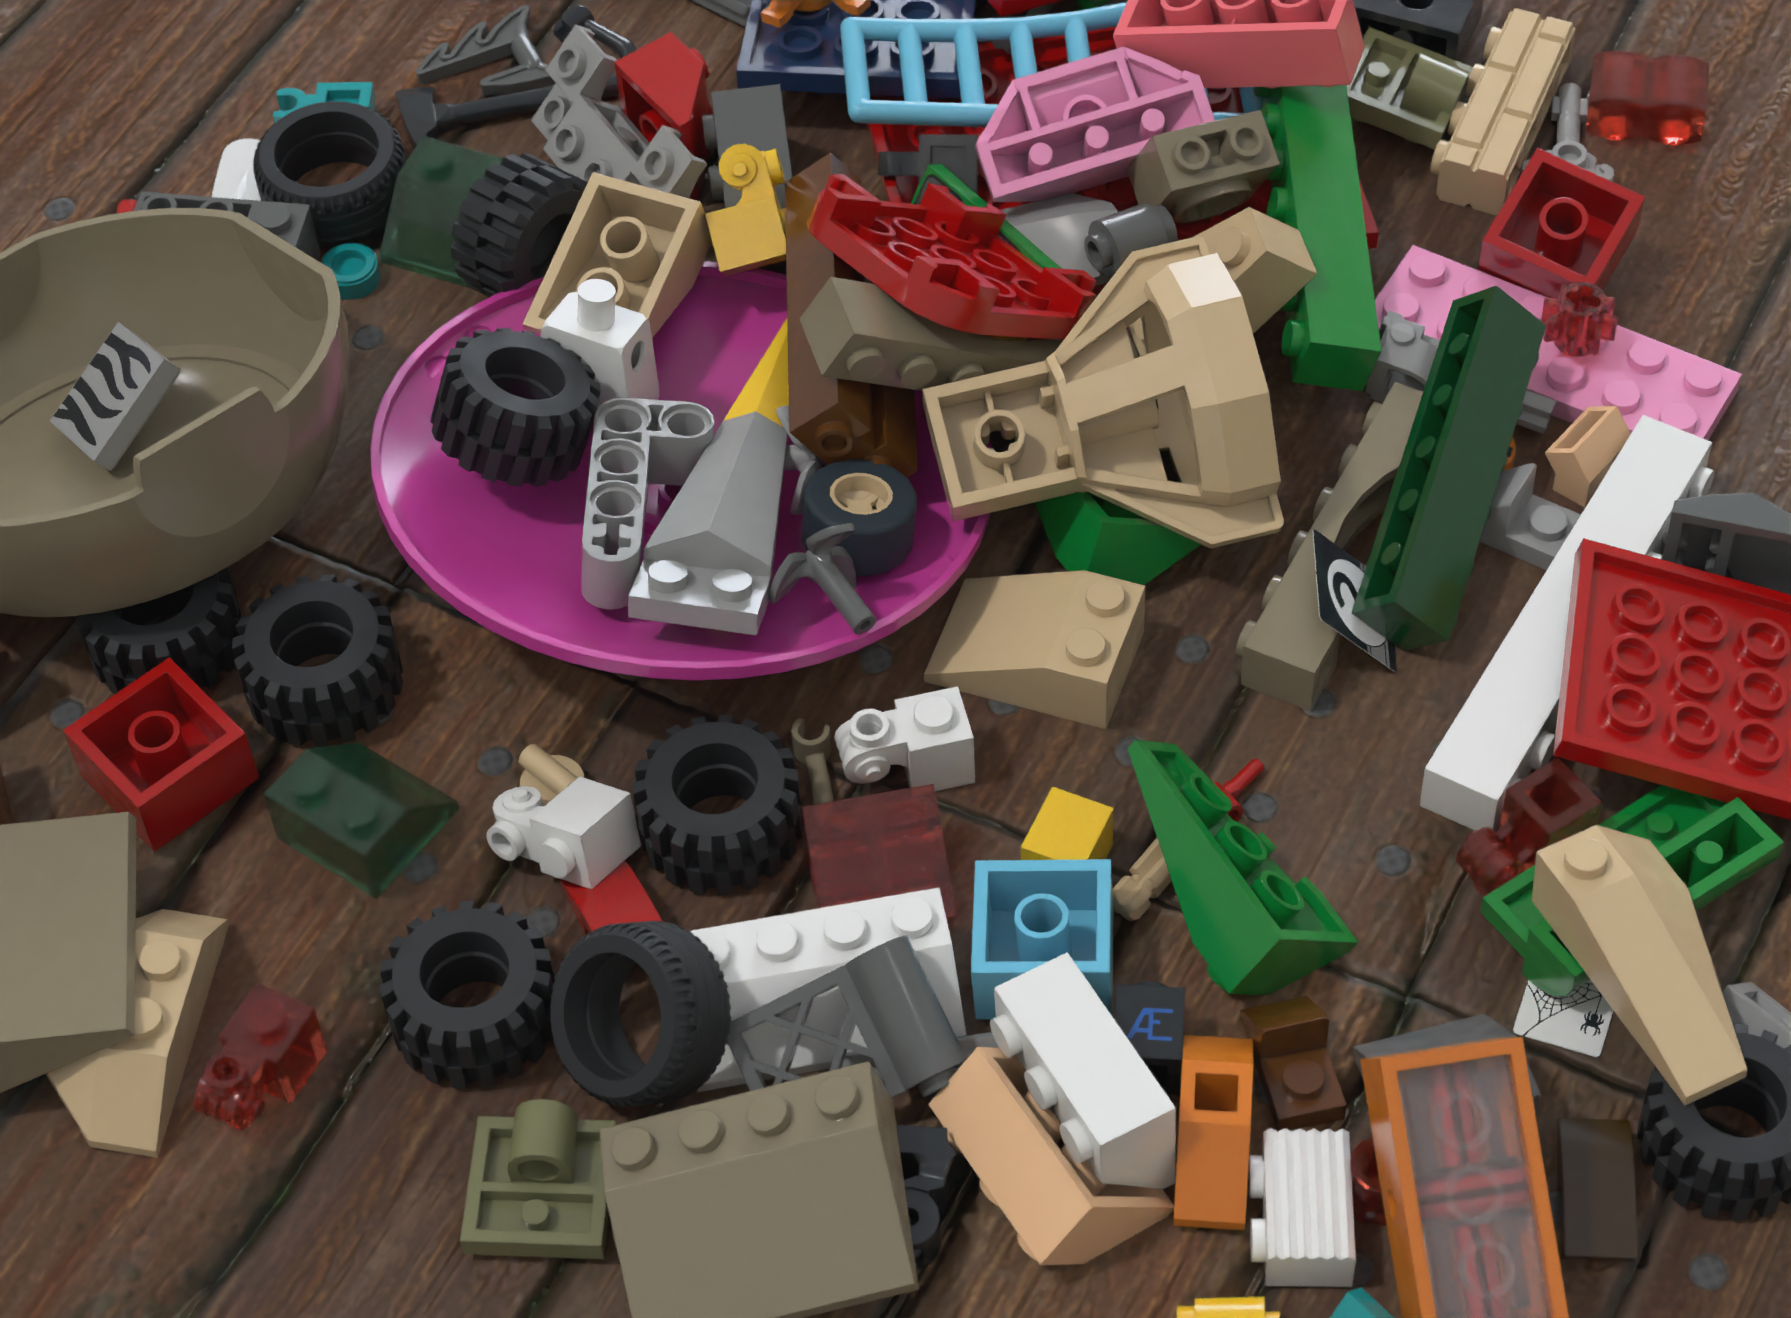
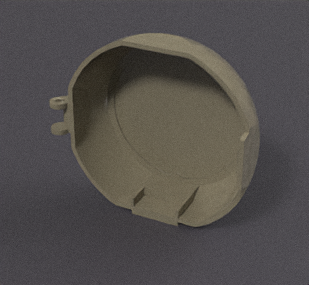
[0,208,350,617]

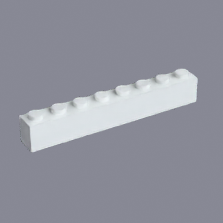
[1420,415,1715,838]

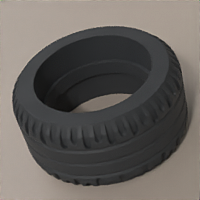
[253,101,410,248]
[550,921,731,1107]

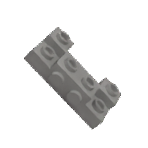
[531,24,707,198]

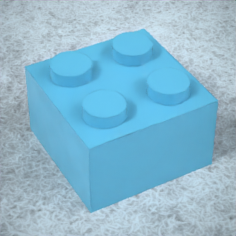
[971,859,1114,1019]

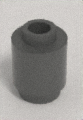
[1084,203,1177,278]

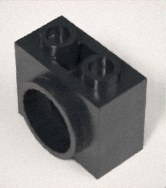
[1353,0,1483,62]

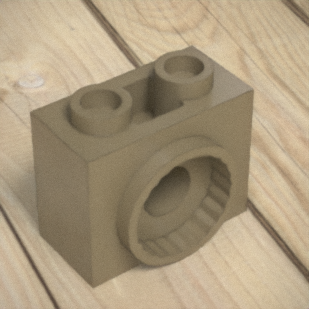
[1127,110,1280,223]

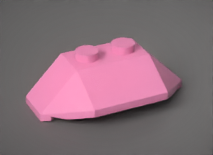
[975,46,1215,202]

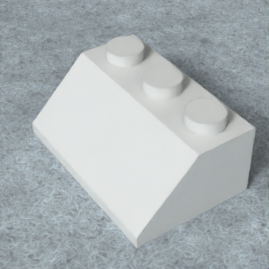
[990,952,1176,1189]

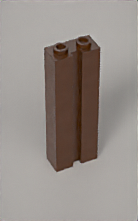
[785,152,918,478]

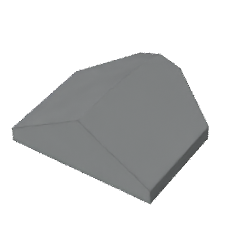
[1000,193,1117,286]

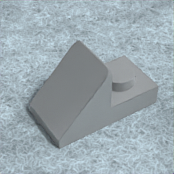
[1479,463,1581,570]

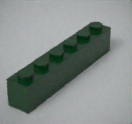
[1351,285,1547,651]

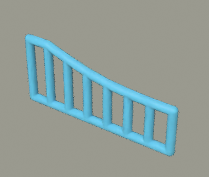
[840,2,1262,128]

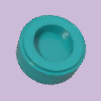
[320,243,381,300]

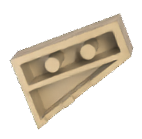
[1129,207,1317,357]

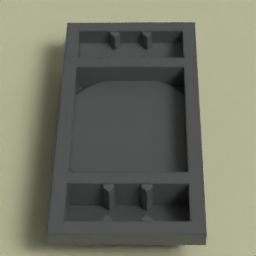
[1662,493,1791,595]

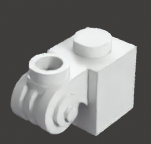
[834,686,975,796]
[486,776,641,889]

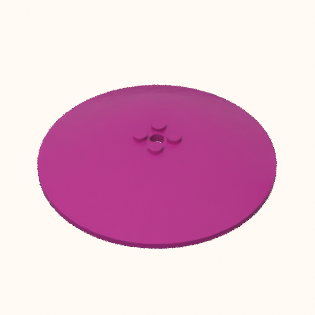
[370,261,992,680]

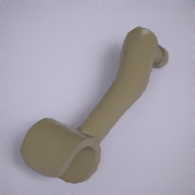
[791,718,860,834]

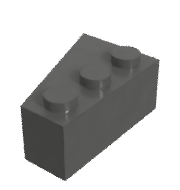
[702,84,792,270]

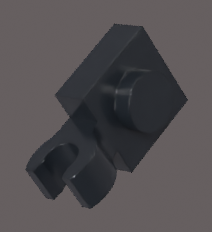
[878,134,979,194]

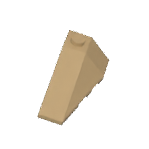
[1532,825,1747,1105]

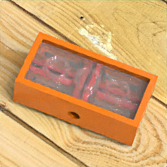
[1360,1037,1569,1318]

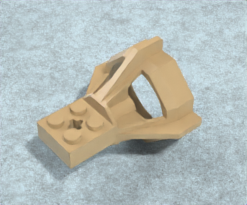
[922,236,1284,549]

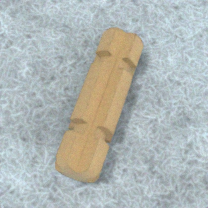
[1113,838,1172,921]

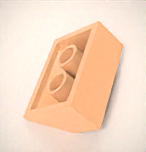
[928,1047,1174,1265]

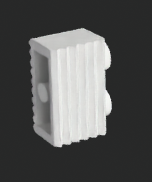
[1248,1128,1356,1287]

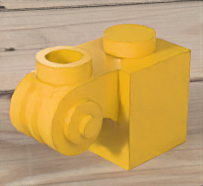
[705,144,786,276]

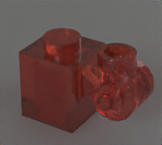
[1456,757,1602,896]
[194,983,328,1131]

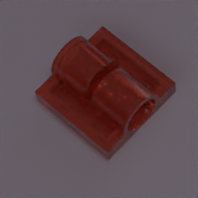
[801,784,957,918]

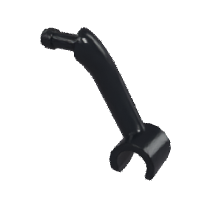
[553,5,638,58]

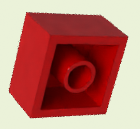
[1478,147,1645,314]
[63,657,259,852]

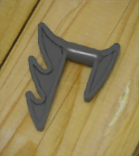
[416,5,556,96]

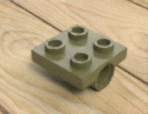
[1347,27,1473,150]
[460,1099,617,1259]

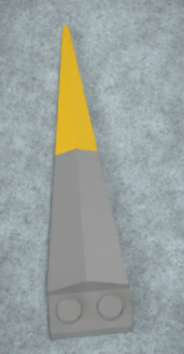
[628,318,789,635]

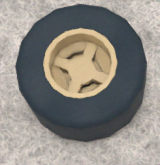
[801,459,917,577]

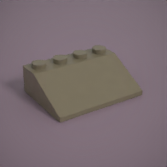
[0,812,137,1093]
[599,1061,919,1318]

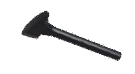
[395,74,619,161]

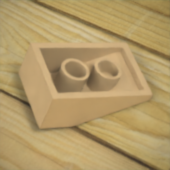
[522,172,712,338]
[924,570,1145,730]

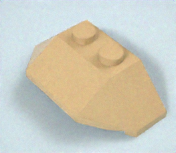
[46,909,229,1158]

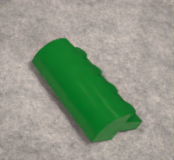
[1480,785,1784,997]

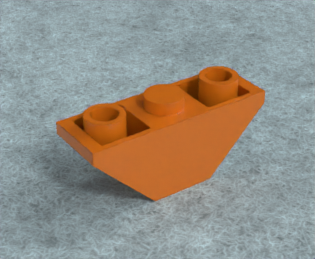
[1173,1035,1253,1231]

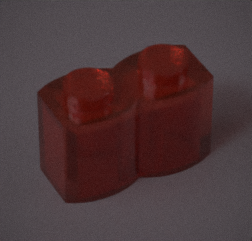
[1586,51,1709,145]

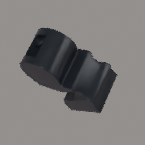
[897,1125,957,1270]

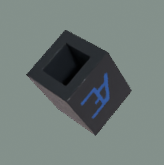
[1114,981,1185,1095]

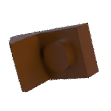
[1240,996,1346,1131]

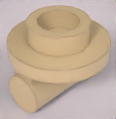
[518,744,585,806]

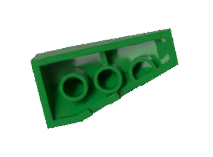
[1010,439,1201,585]
[1127,739,1359,995]

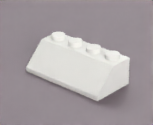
[690,887,966,1092]

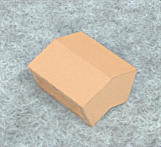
[1545,406,1631,508]

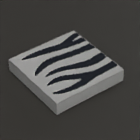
[50,322,181,471]

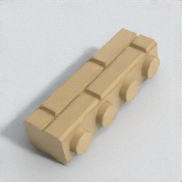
[1430,8,1576,216]

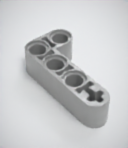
[581,398,715,610]

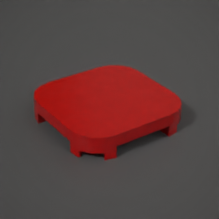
[806,174,1096,340]

